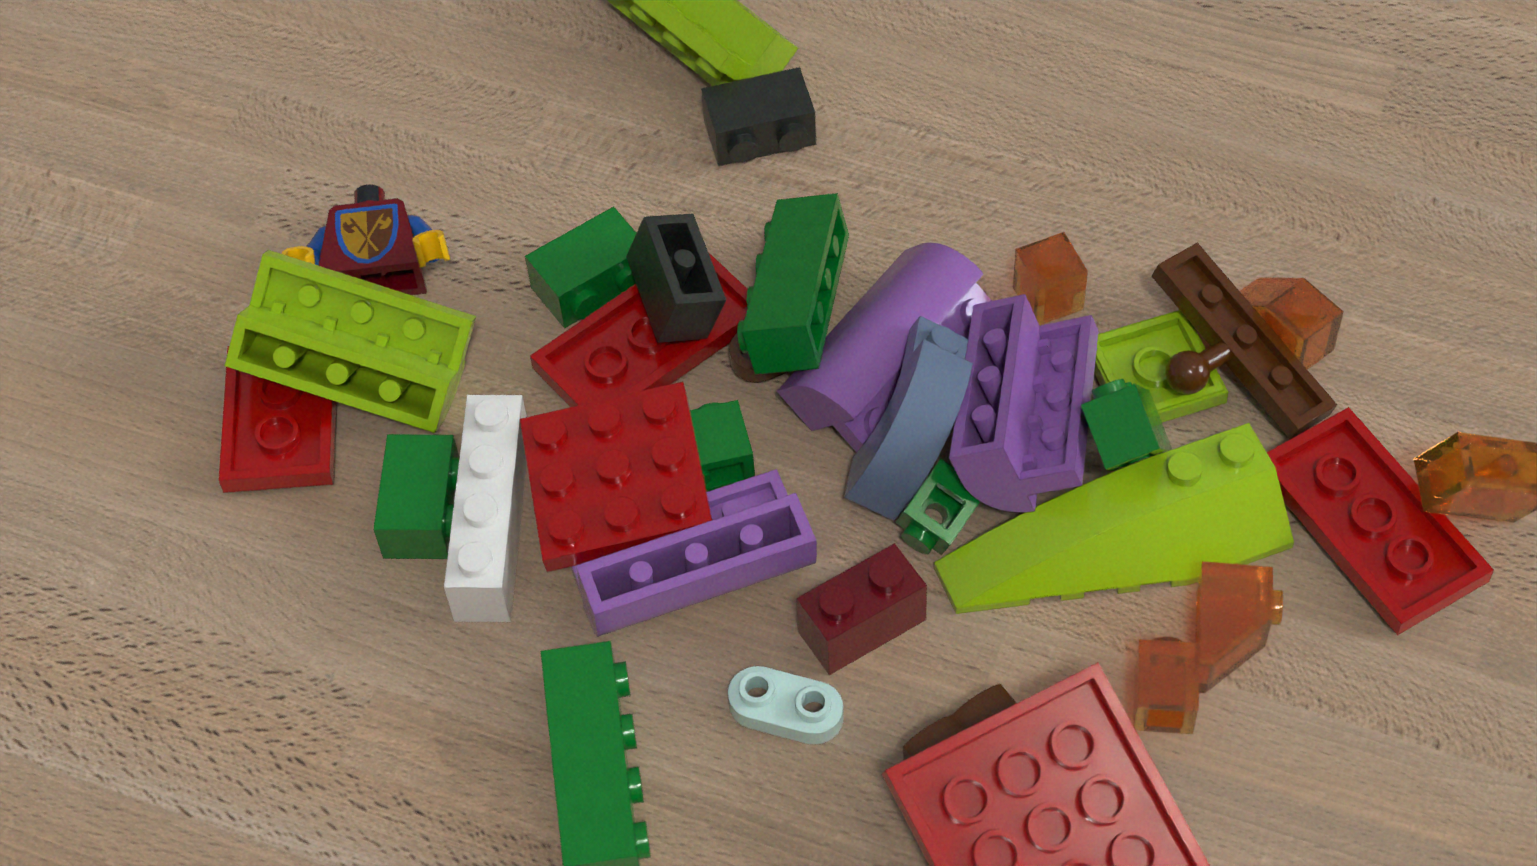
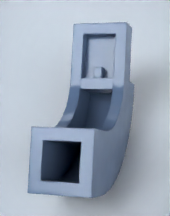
[845,316,973,521]

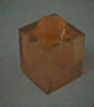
[1013,232,1088,325]
[1133,636,1199,734]

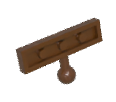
[1151,242,1337,439]

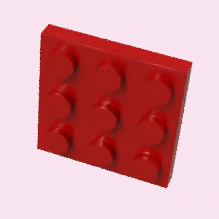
[520,382,713,572]

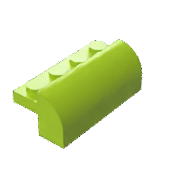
[607,0,799,86]
[224,250,476,433]

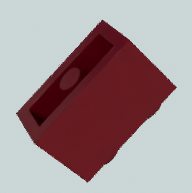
[796,543,927,675]

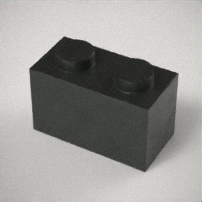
[701,67,816,166]
[626,214,726,343]

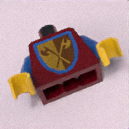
[282,184,450,295]

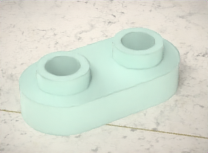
[728,666,844,744]

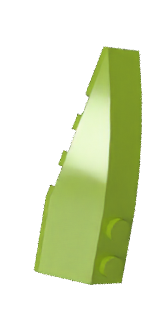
[934,423,1294,614]

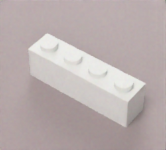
[444,395,527,622]

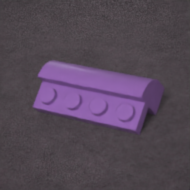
[777,242,992,453]
[949,294,1099,512]
[571,469,817,637]

